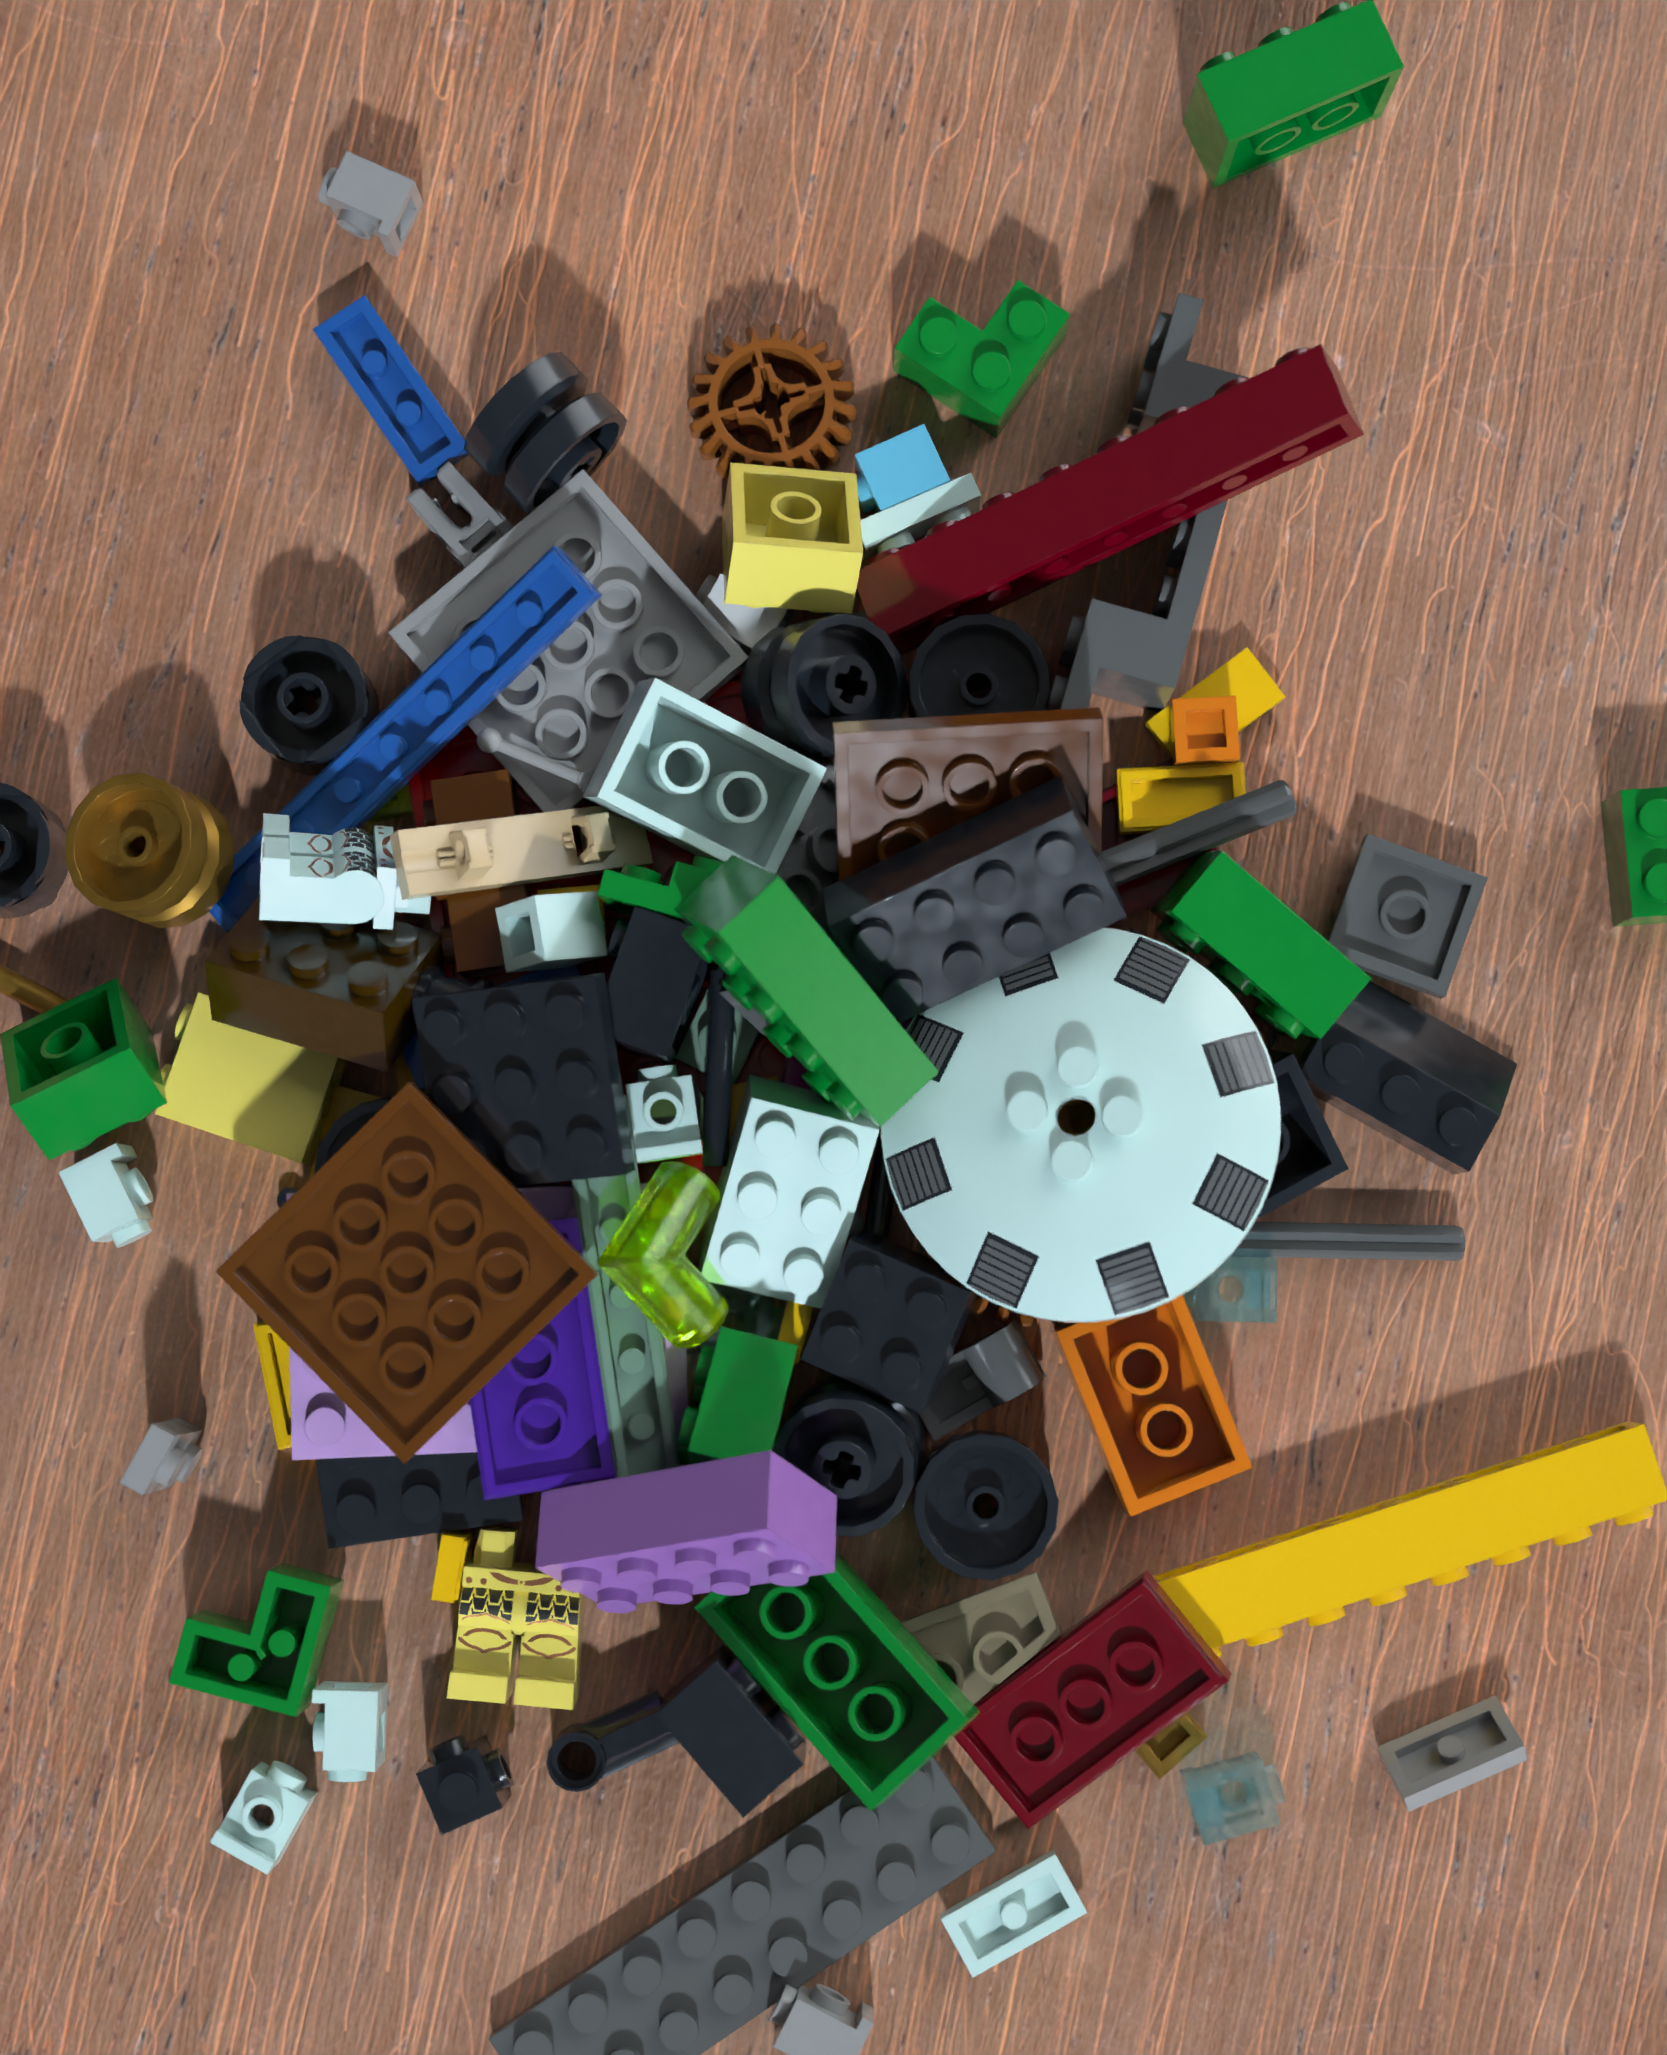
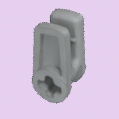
[406,461,513,570]

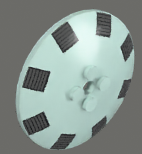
[881,928,1281,1323]

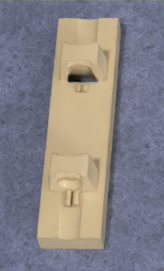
[390,806,653,900]

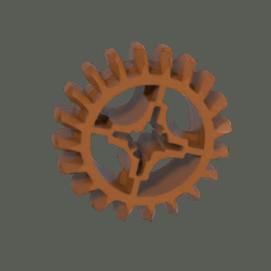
[687,322,857,479]

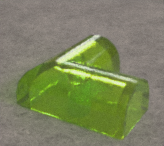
[596,1162,728,1348]

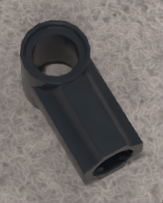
[547,1689,679,1792]

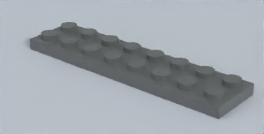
[489,1756,996,2055]

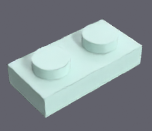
[860,473,981,561]
[940,1850,1087,1977]

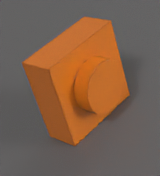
[1169,696,1240,766]

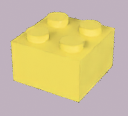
[722,463,863,614]

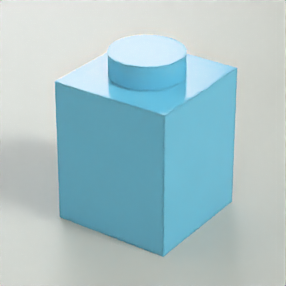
[855,424,950,514]

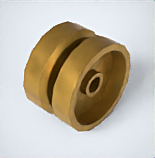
[65,773,234,928]

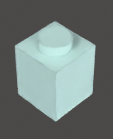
[495,891,608,973]

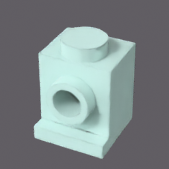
[626,1065,703,1164]
[58,1143,154,1248]
[312,1681,388,1782]
[210,1761,317,1874]

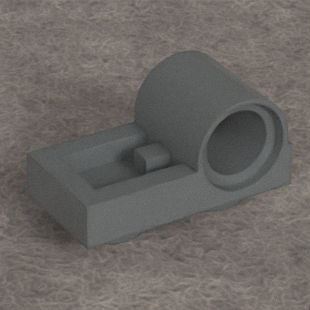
[918,1320,1047,1441]

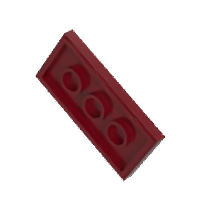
[954,1570,1231,1829]

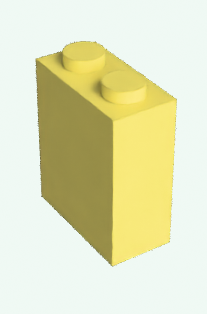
[155,992,349,1166]

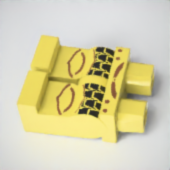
[447,1525,584,1710]

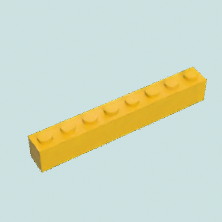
[1153,1421,1667,1657]

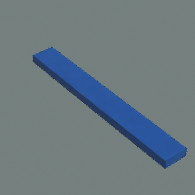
[209,545,602,933]

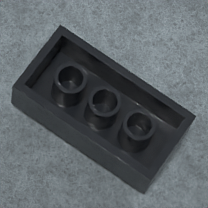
[823,776,1127,1023]

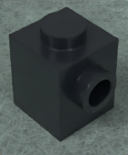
[416,1734,513,1835]

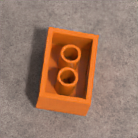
[1051,1295,1253,1517]

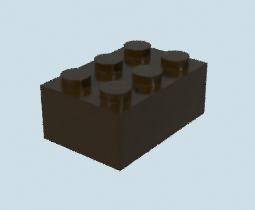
[205,895,444,1072]

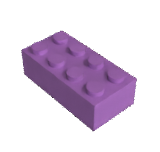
[535,1450,837,1613]

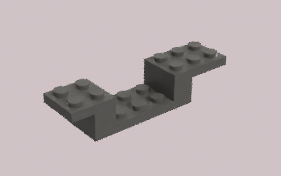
[1045,293,1249,712]

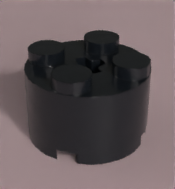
[239,635,379,776]
[0,782,68,918]

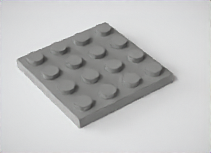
[388,469,749,812]

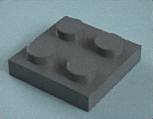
[1326,834,1488,999]

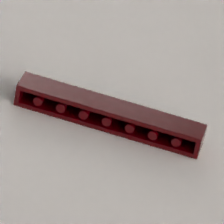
[857,344,1364,655]

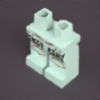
[259,813,431,930]

